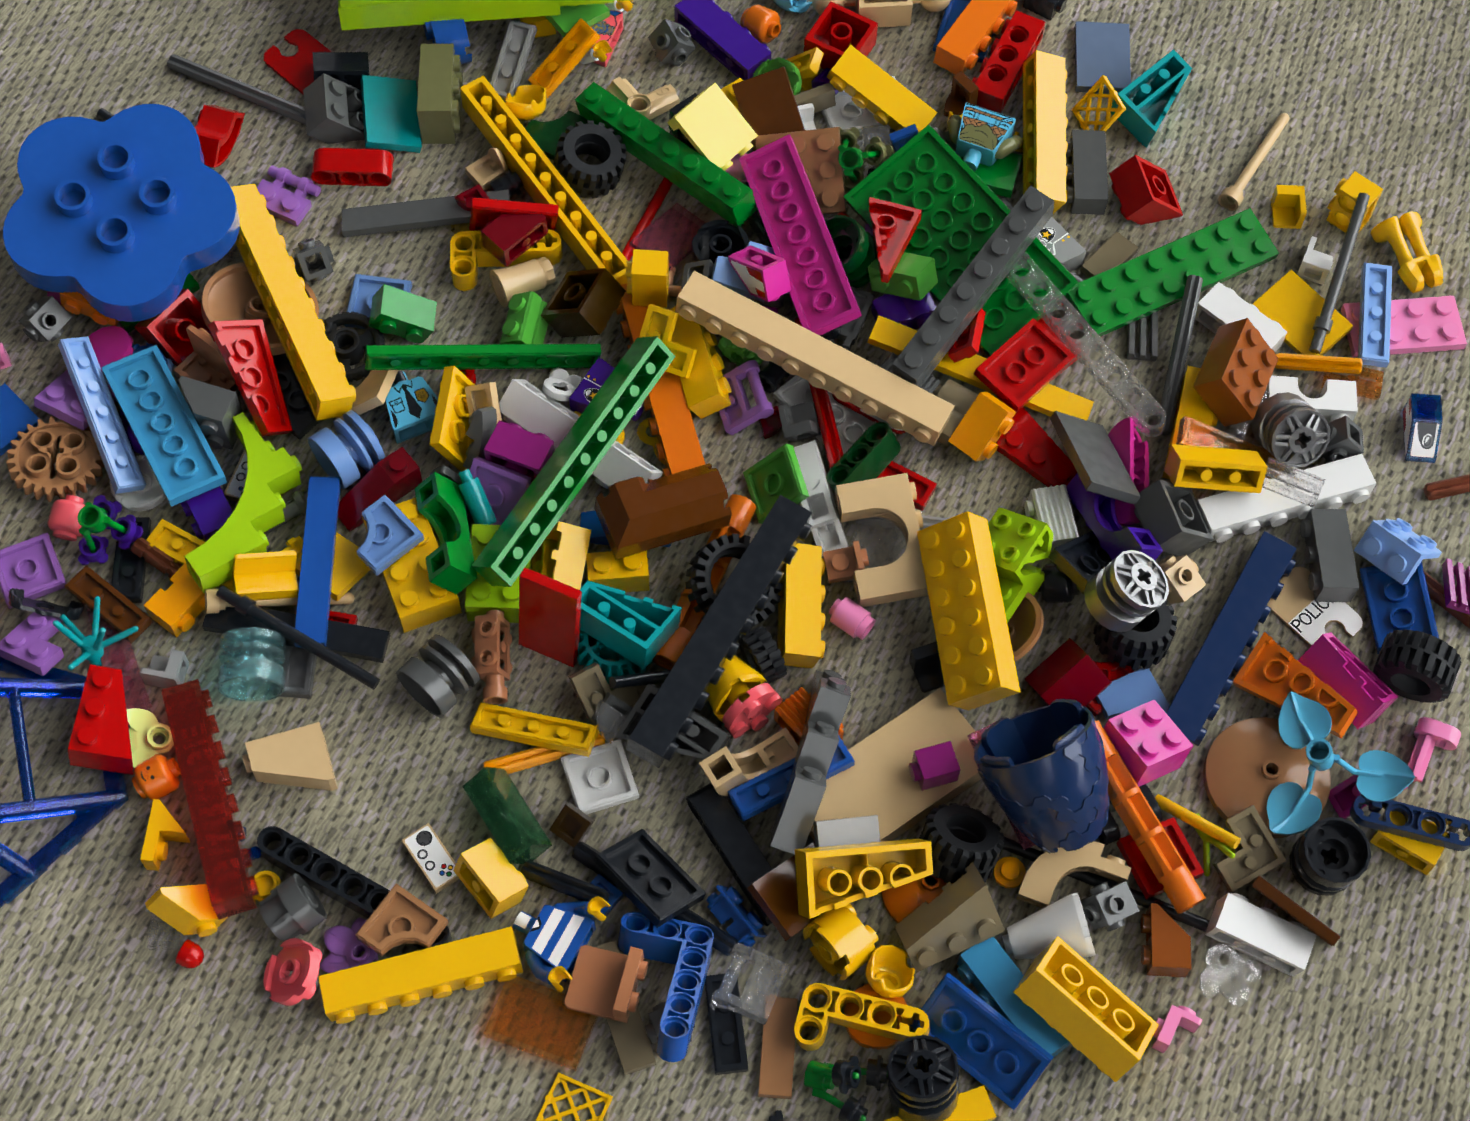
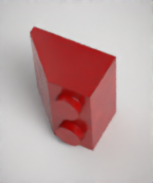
[1109,155,1183,225]
[134,289,215,366]

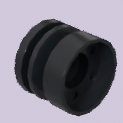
[1289,817,1371,896]
[887,1035,959,1121]

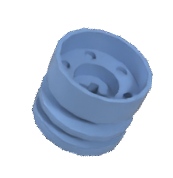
[308,410,386,489]

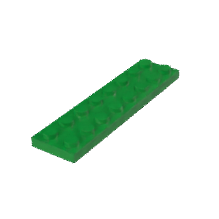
[1065,208,1280,341]

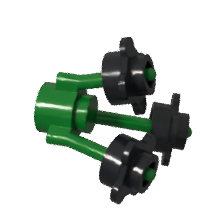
[804,1055,888,1121]

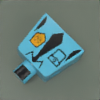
[385,371,438,444]

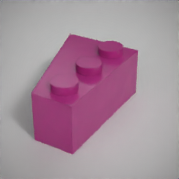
[1298,632,1398,730]

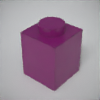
[909,741,961,791]

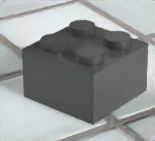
[1134,479,1213,556]

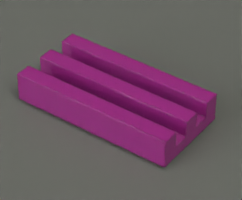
[1442,558,1470,615]

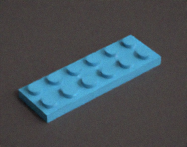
[101,345,227,507]

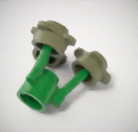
[838,127,894,194]

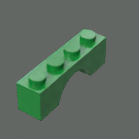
[415,472,477,594]

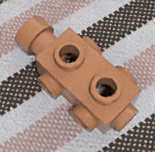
[472,610,513,705]

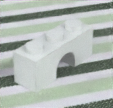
[1263,376,1358,423]

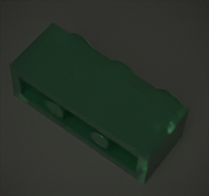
[462,767,552,864]

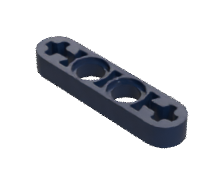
[1350,795,1470,851]

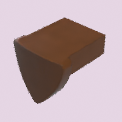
[944,71,979,117]

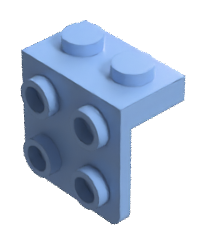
[1354,518,1442,585]

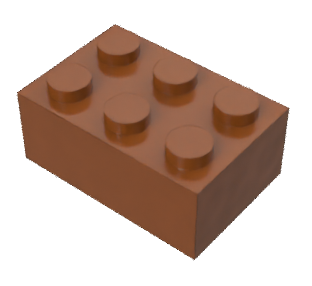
[1193,318,1278,427]

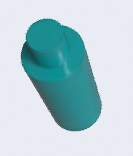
[458,469,497,525]

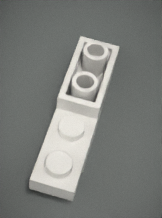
[794,440,849,558]

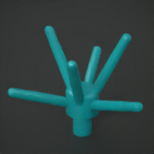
[53,596,139,671]

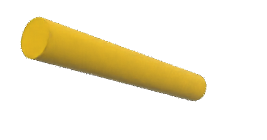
[1155,794,1241,849]

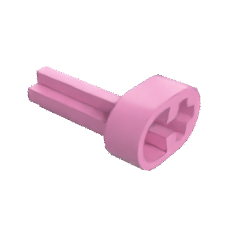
[1408,717,1461,783]

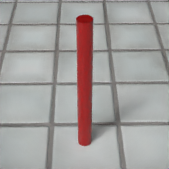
[622,177,673,260]

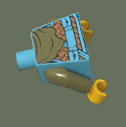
[947,102,1023,171]

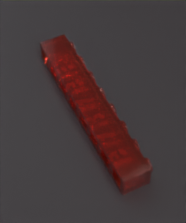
[161,679,260,920]

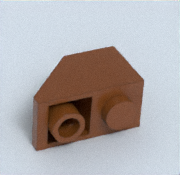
[1140,903,1192,978]

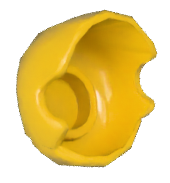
[505,85,547,121]
[865,945,915,998]

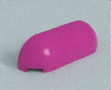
[1108,417,1149,526]

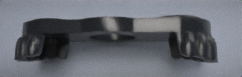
[8,588,84,620]

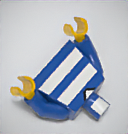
[513,896,611,992]

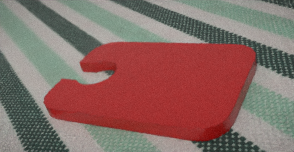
[263,29,331,95]

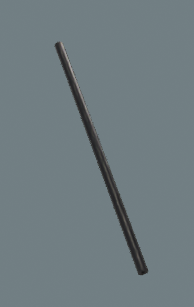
[926,813,1210,932]

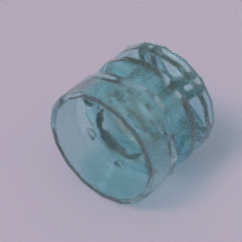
[217,627,286,702]

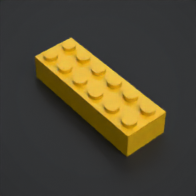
[917,511,1021,711]

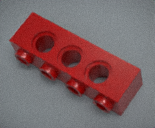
[972,10,1046,114]

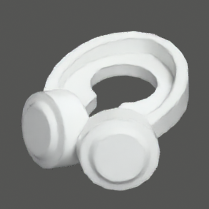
[542,368,583,401]

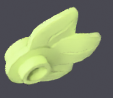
[127,708,175,769]

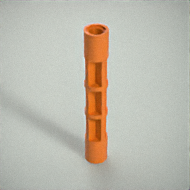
[653,494,757,670]
[1095,720,1206,914]

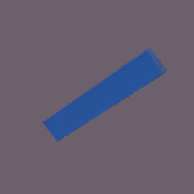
[294,476,341,647]

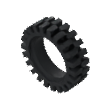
[685,534,783,627]

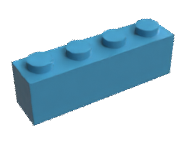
[957,937,1070,1057]

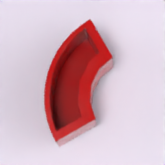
[194,105,245,168]

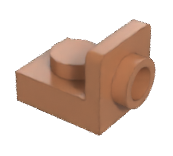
[823,540,869,584]

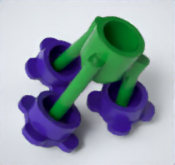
[78,495,143,565]

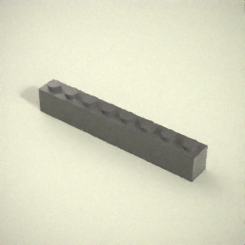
[893,185,1054,387]

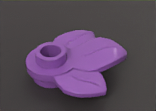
[320,917,378,974]

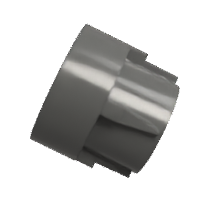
[259,873,327,941]

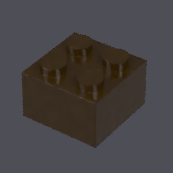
[541,268,626,338]

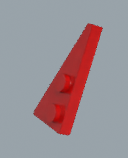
[869,197,922,283]

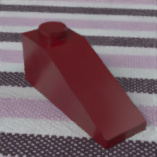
[338,447,423,532]

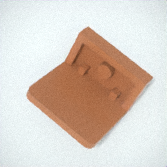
[173,324,238,392]
[565,945,648,1023]

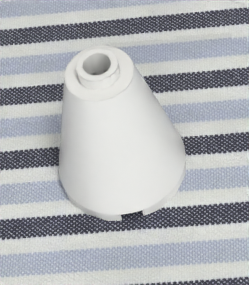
[1002,892,1096,959]

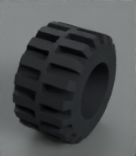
[553,120,627,198]
[1093,600,1177,670]
[1373,629,1461,703]
[919,803,1004,883]

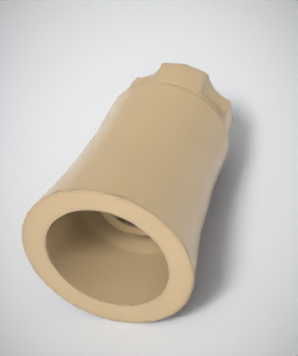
[490,257,556,308]

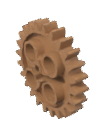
[6,416,105,502]

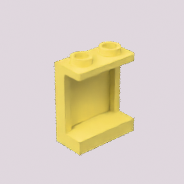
[667,83,758,171]

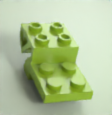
[988,507,1054,623]

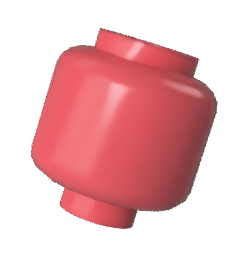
[47,495,85,541]

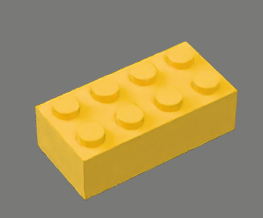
[362,497,462,633]
[1014,936,1159,1082]

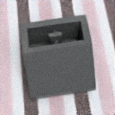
[303,73,365,144]

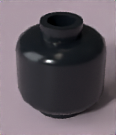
[1037,563,1080,603]

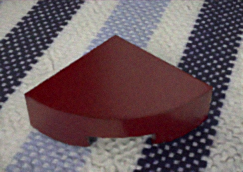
[455,184,490,212]
[759,406,782,439]

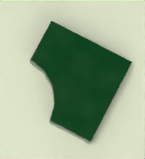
[525,111,587,160]

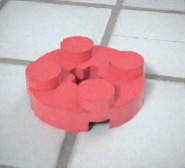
[722,683,783,738]
[263,938,322,1006]

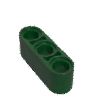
[826,422,901,492]

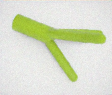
[1193,813,1236,877]

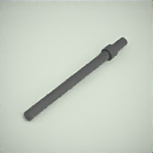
[1309,193,1370,354]

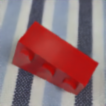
[68,664,134,775]

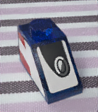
[1402,393,1443,463]

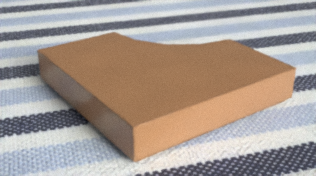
[355,884,449,956]

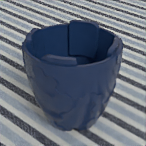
[974,699,1109,854]

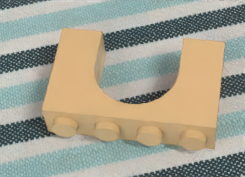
[835,473,928,607]

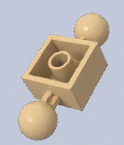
[812,0,951,27]

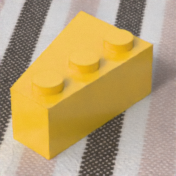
[531,521,592,590]

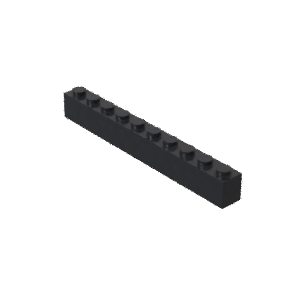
[626,495,812,768]

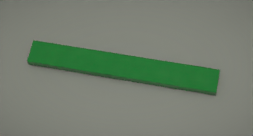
[364,344,601,370]

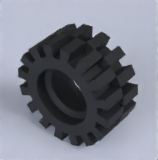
[738,626,787,684]

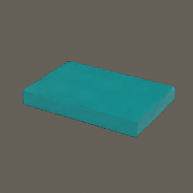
[360,75,422,153]

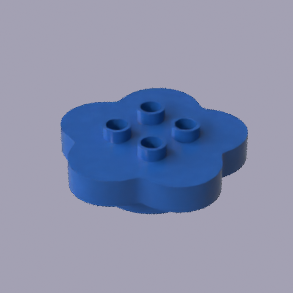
[3,104,240,322]

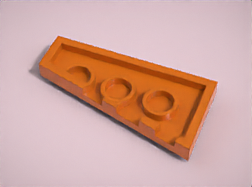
[1233,632,1358,739]

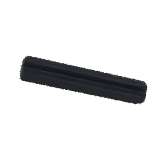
[521,860,609,901]

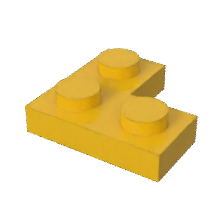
[639,304,697,378]

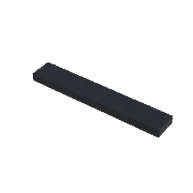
[202,607,391,663]

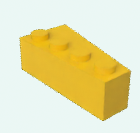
[795,838,933,919]

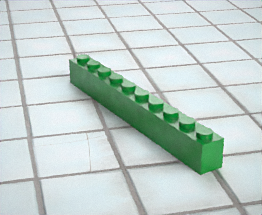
[472,336,676,587]

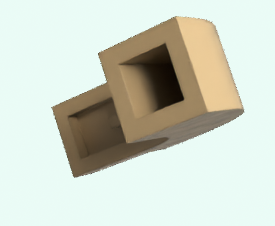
[699,727,798,796]
[1016,841,1131,908]

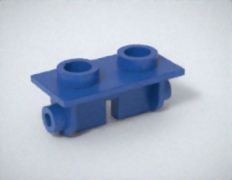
[706,885,767,950]

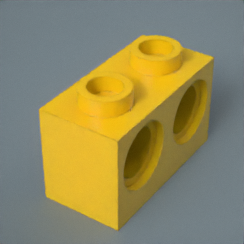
[1326,171,1383,233]

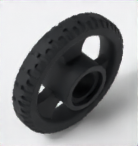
[323,312,385,382]

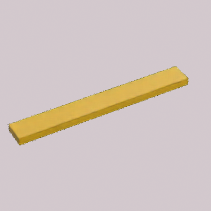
[867,315,1094,420]

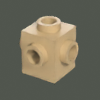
[1158,554,1206,604]

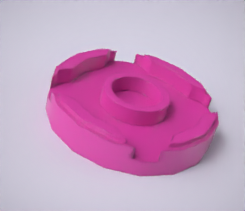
[88,326,134,372]

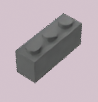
[1066,130,1108,215]
[1300,508,1359,602]

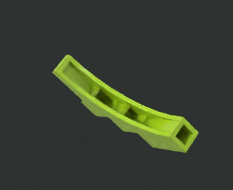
[184,412,302,594]

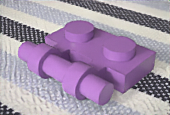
[257,165,321,227]

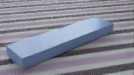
[1358,262,1392,368]

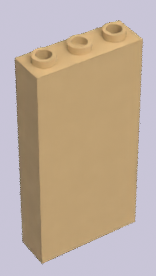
[809,688,982,842]

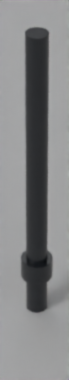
[216,586,380,690]

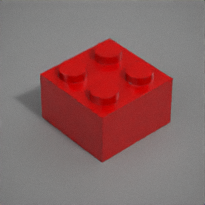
[804,1,878,69]

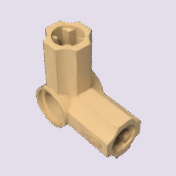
[606,77,680,120]

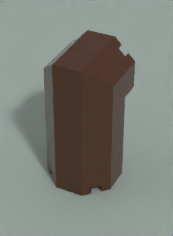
[594,463,732,560]

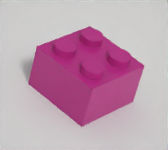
[1104,700,1193,787]

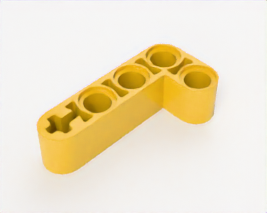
[450,229,563,291]
[794,983,930,1051]

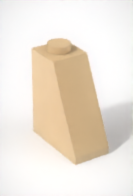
[242,722,338,791]

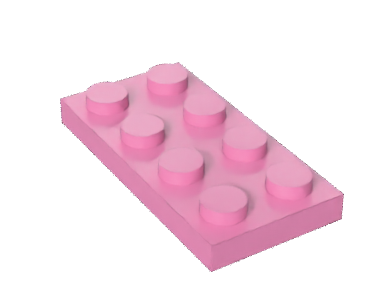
[1341,296,1467,358]

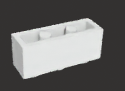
[1195,282,1288,352]
[1205,893,1317,977]

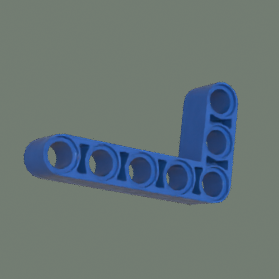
[618,912,714,1062]

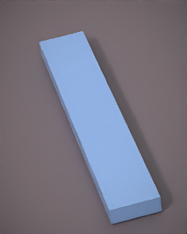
[58,336,146,494]

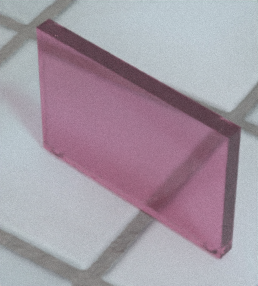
[630,203,705,271]

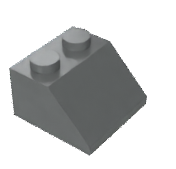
[179,376,243,450]

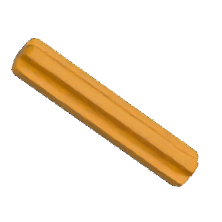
[1275,353,1363,374]

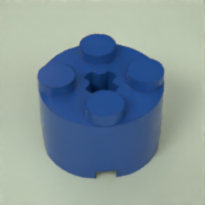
[423,19,472,64]

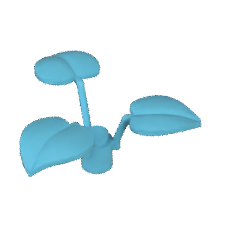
[1267,691,1415,835]

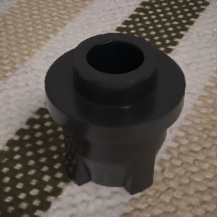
[490,169,524,197]

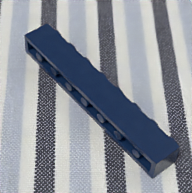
[1166,531,1297,746]

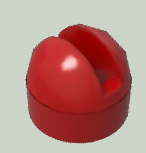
[175,939,204,968]

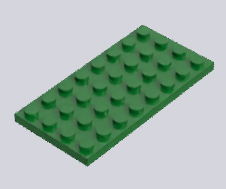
[843,125,1079,357]

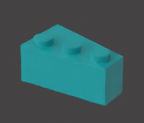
[1111,49,1192,148]
[580,581,682,669]

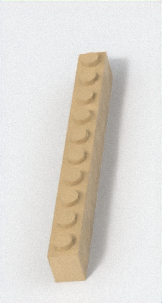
[675,271,955,446]

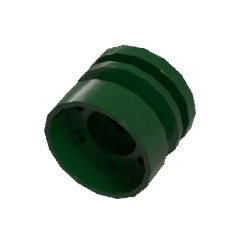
[825,215,877,288]

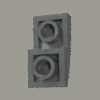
[463,406,497,469]

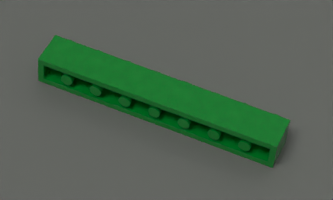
[575,82,757,227]

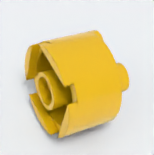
[803,903,878,980]

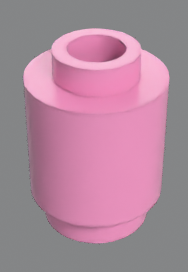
[829,597,876,640]

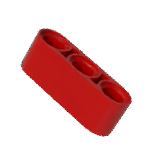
[311,148,394,187]

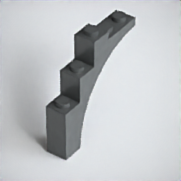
[770,670,851,854]

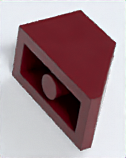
[481,214,548,267]

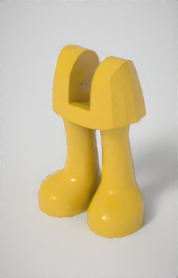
[1370,212,1443,293]

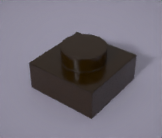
[549,802,595,848]

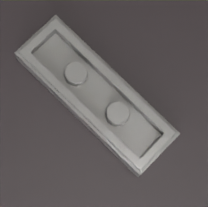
[490,19,537,101]

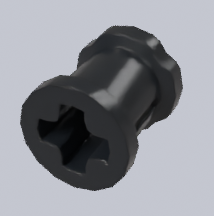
[758,361,790,393]

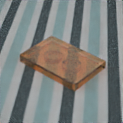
[483,976,598,1071]

